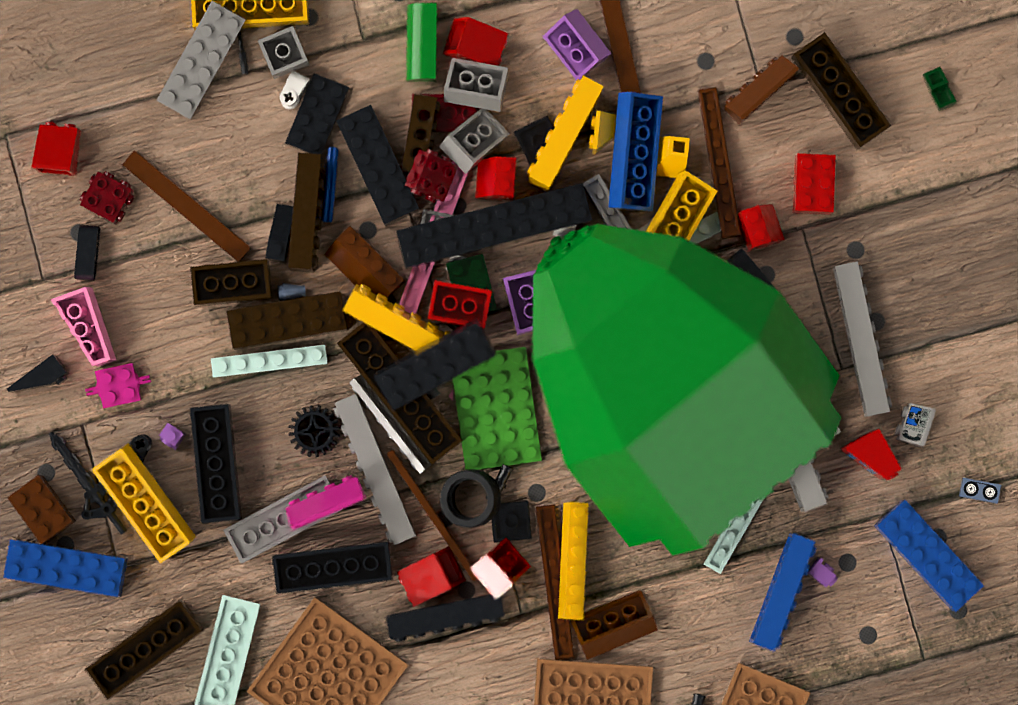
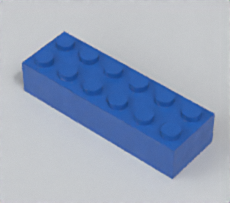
[608,92,663,211]
[874,500,984,612]
[749,533,817,652]
[3,539,128,597]

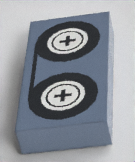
[959,478,1001,504]

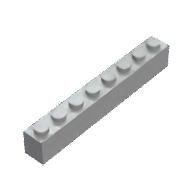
[833,261,892,417]
[333,394,416,545]

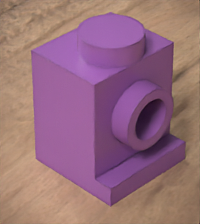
[159,423,186,450]
[808,557,838,587]

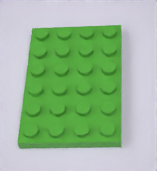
[453,347,542,470]

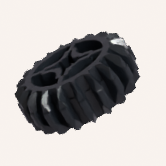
[288,405,340,457]

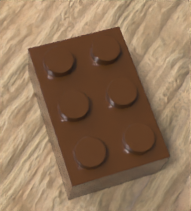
[7,475,76,544]

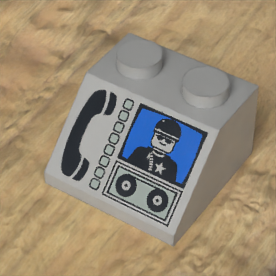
[895,403,936,447]

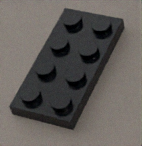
[285,73,349,155]

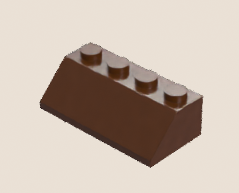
[724,55,799,125]
[324,226,405,298]
[570,590,658,660]

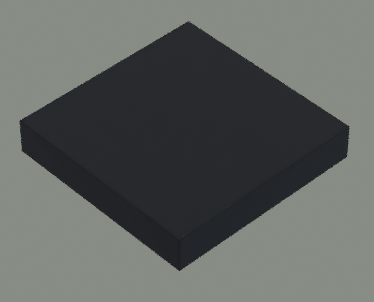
[513,115,554,166]
[491,501,532,543]

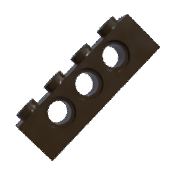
[401,93,441,171]

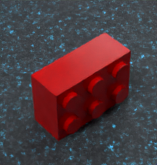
[793,153,836,215]
[428,281,492,330]
[471,538,531,598]

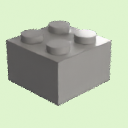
[258,26,309,79]

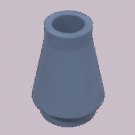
[277,283,306,301]

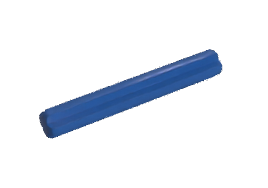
[322,147,339,223]

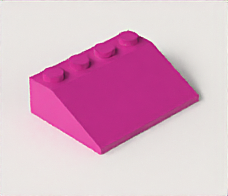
[286,475,367,530]

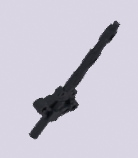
[49,431,127,535]

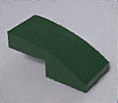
[923,67,957,111]

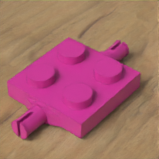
[85,363,151,408]

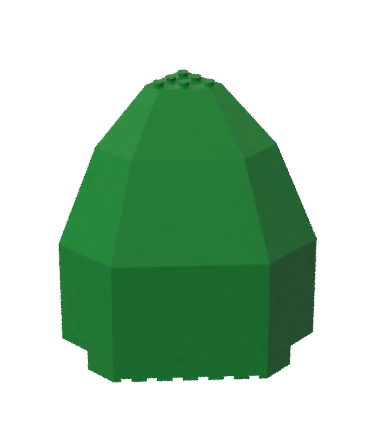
[533,224,842,556]

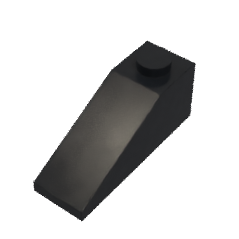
[265,204,293,263]
[7,354,70,393]

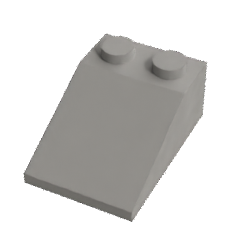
[439,109,510,174]

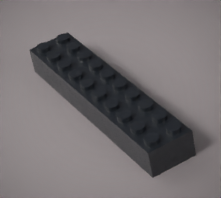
[396,183,592,269]

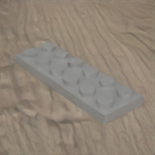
[157,0,246,119]
[223,475,344,564]

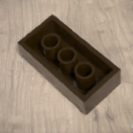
[190,259,273,307]

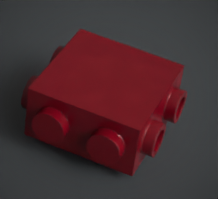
[405,149,458,203]
[80,171,135,224]

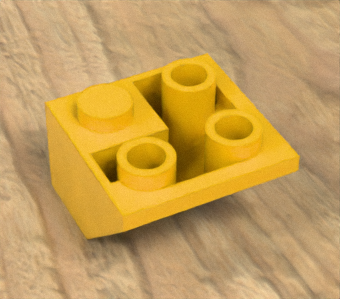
[589,111,616,154]
[656,136,690,178]

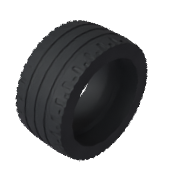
[440,469,501,528]

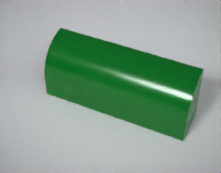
[406,3,437,82]

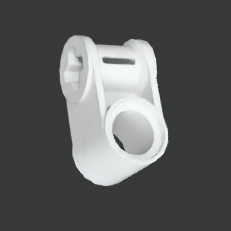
[280,71,310,109]

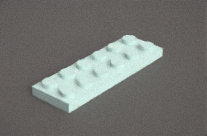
[195,595,261,705]

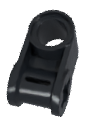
[130,434,152,462]

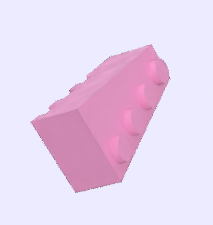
[51,287,116,366]

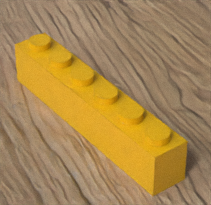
[558,502,589,620]

